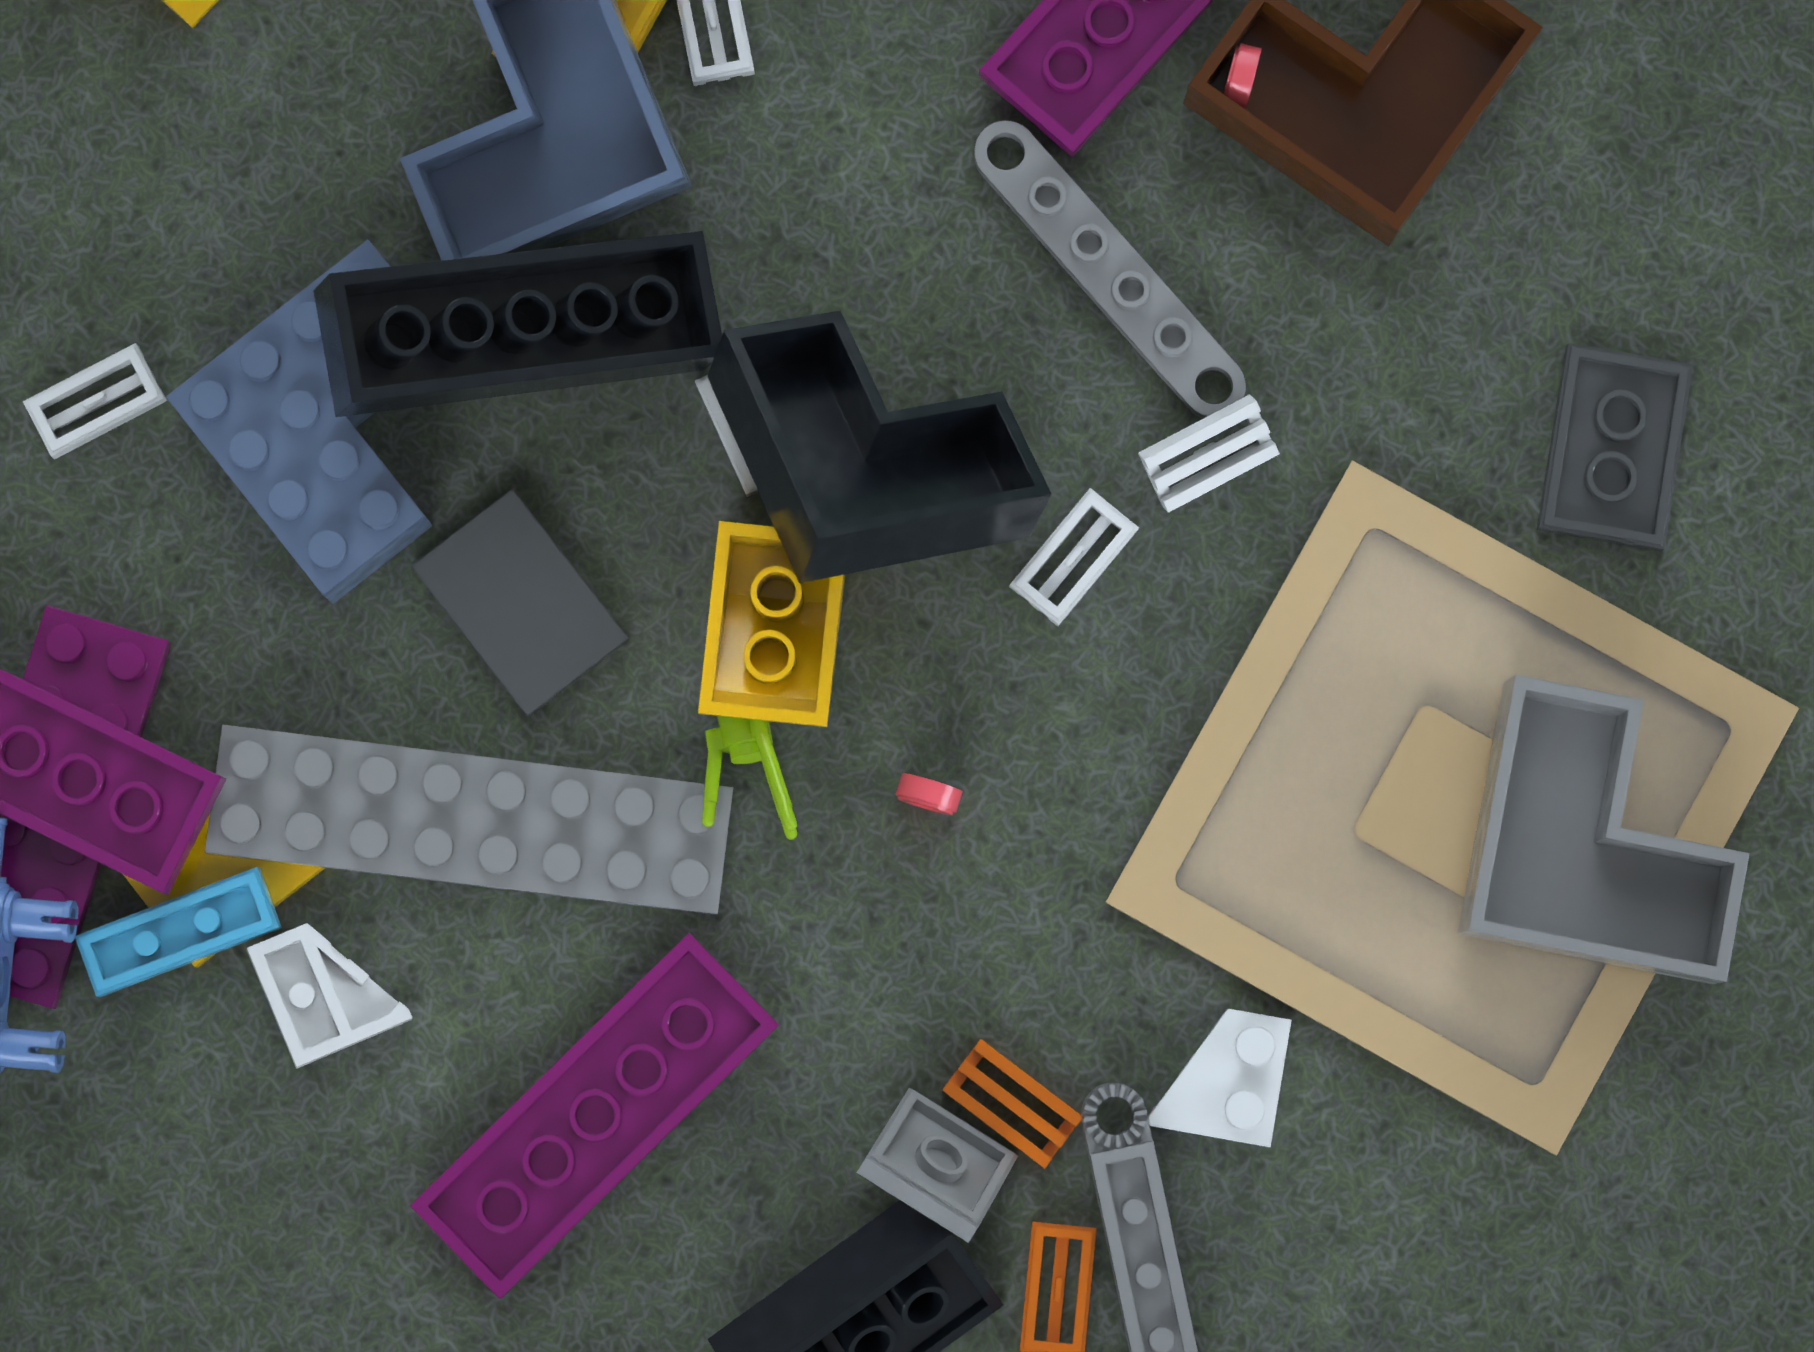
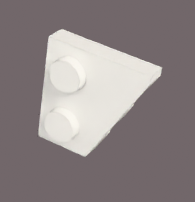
[247,923,412,1069]
[1148,1009,1292,1147]

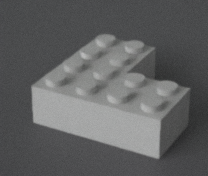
[1457,674,1750,984]

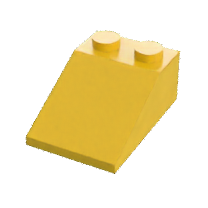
[698,521,845,727]

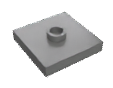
[856,1088,1018,1243]

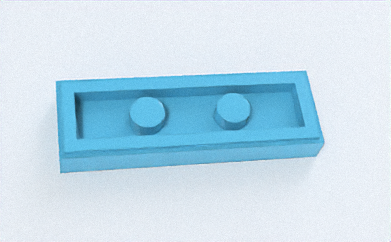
[75,867,282,997]

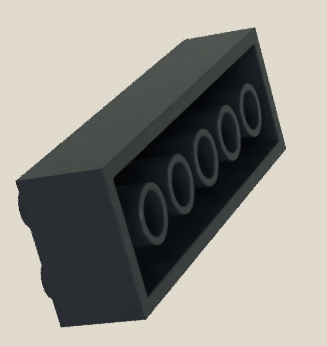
[313,231,722,417]

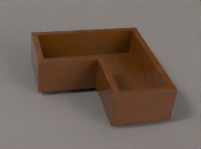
[1183,0,1543,247]

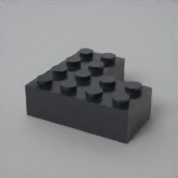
[707,310,1052,583]

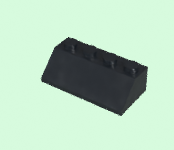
[707,1200,1004,1352]

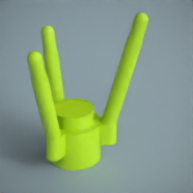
[702,716,798,840]

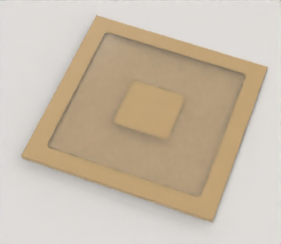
[1105,460,1799,1156]

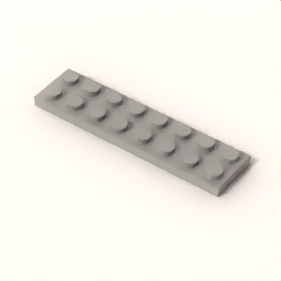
[205,725,733,915]

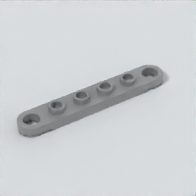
[974,121,1246,418]
[1081,1083,1198,1352]

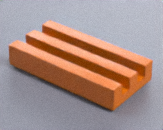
[942,1039,1083,1169]
[1019,1221,1097,1352]

